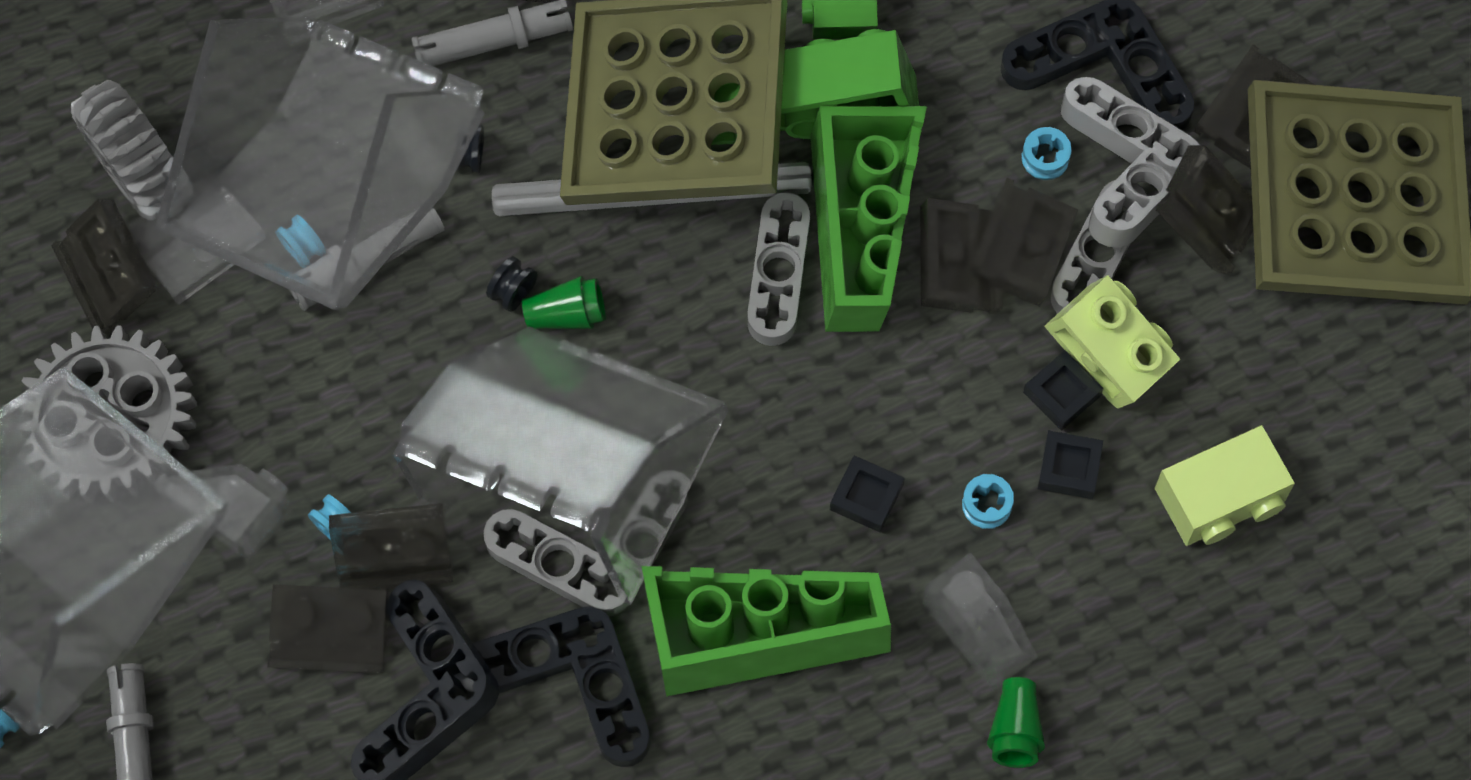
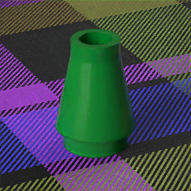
[522,275,606,330]
[987,677,1045,768]

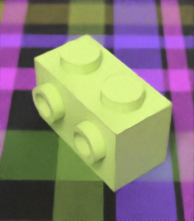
[1044,275,1180,409]
[1155,425,1295,546]

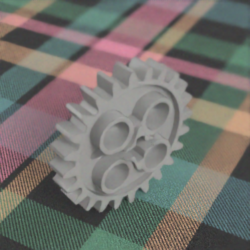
[13,325,197,503]

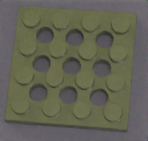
[560,0,787,205]
[1248,80,1471,305]

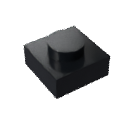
[1023,350,1104,431]
[1037,430,1104,499]
[830,455,905,533]

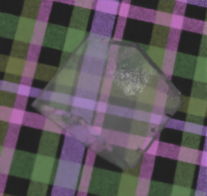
[155,16,485,310]
[392,327,728,605]
[0,367,228,736]

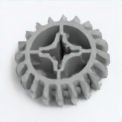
[71,80,188,221]

